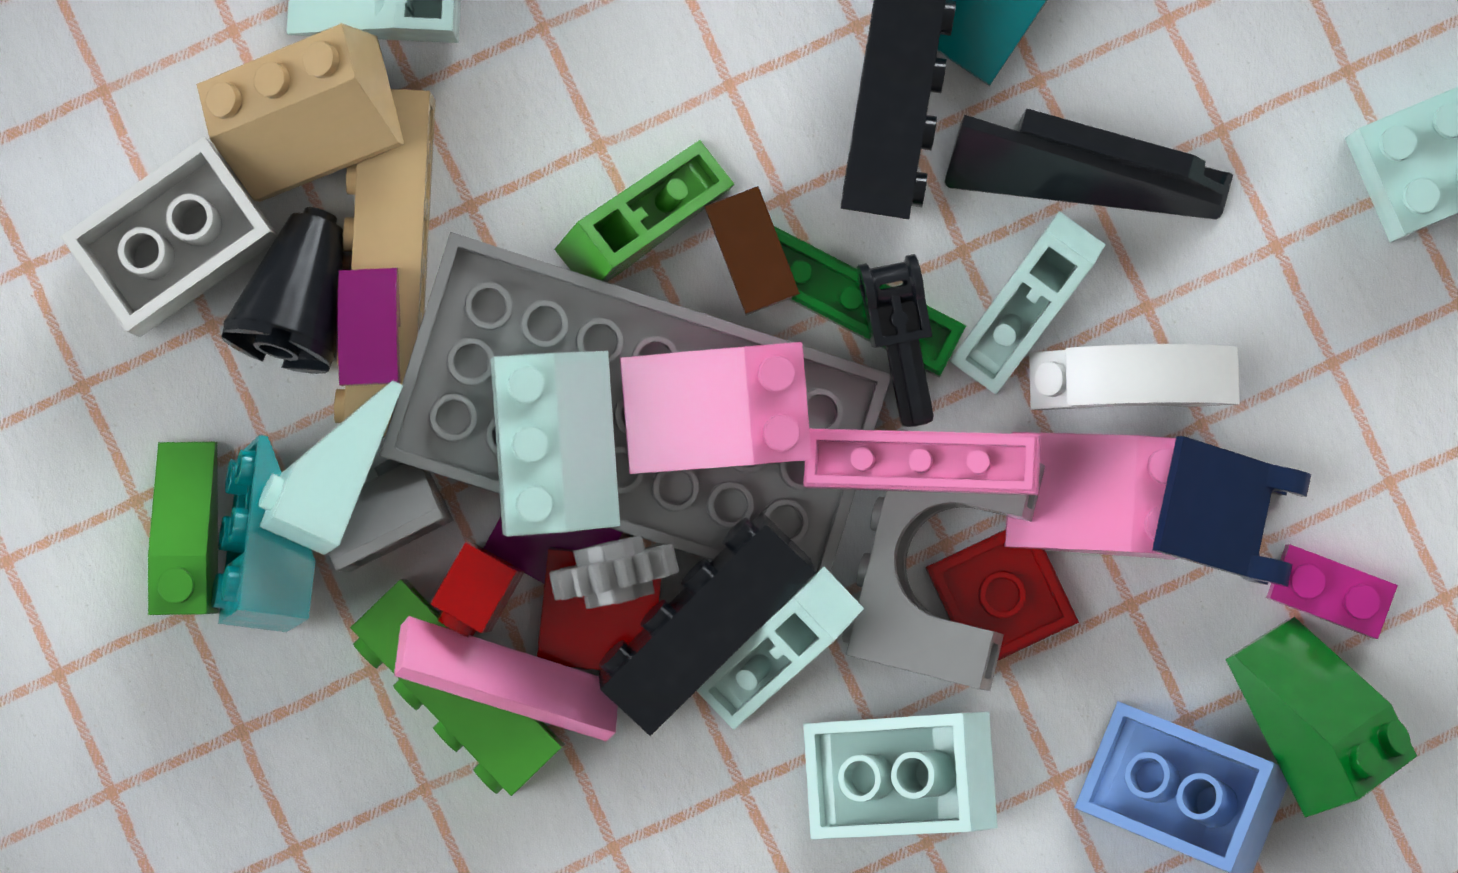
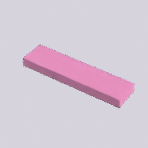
[803,428,1041,495]
[394,616,618,741]

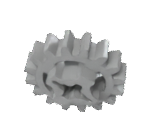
[549,535,679,609]

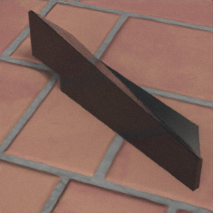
[945,108,1233,220]

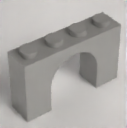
[842,429,1045,691]

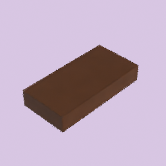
[704,186,800,315]

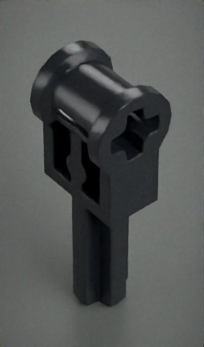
[857,254,934,427]

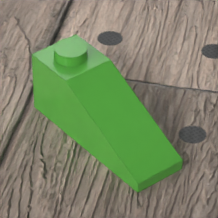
[554,140,735,282]
[148,442,218,615]

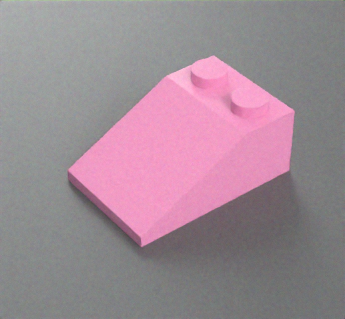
[619,342,812,474]
[1004,432,1179,560]

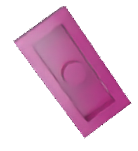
[1266,544,1398,639]

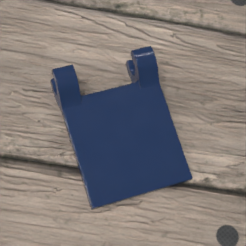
[1152,436,1311,587]

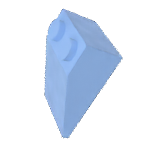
[1074,701,1288,873]

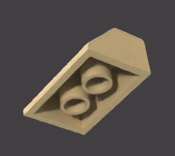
[196,23,404,202]

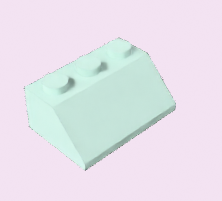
[491,351,620,536]

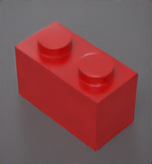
[430,542,525,637]

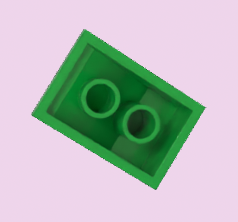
[1225,617,1417,818]

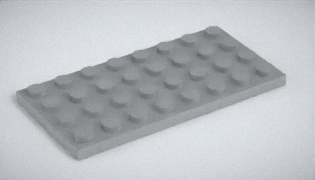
[379,232,891,579]

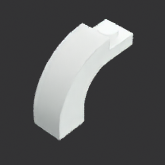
[1029,344,1240,410]

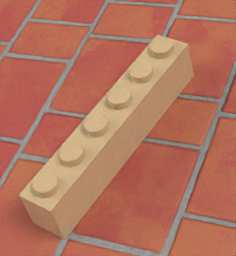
[334,89,436,438]

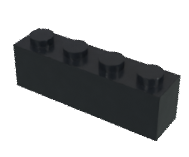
[840,0,956,220]
[599,512,816,736]

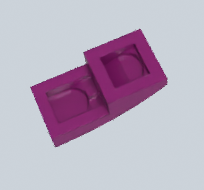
[338,268,401,386]

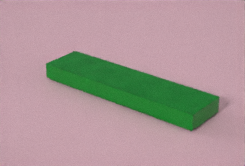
[774,226,966,378]

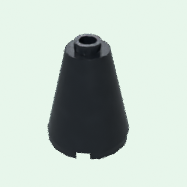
[221,207,344,374]

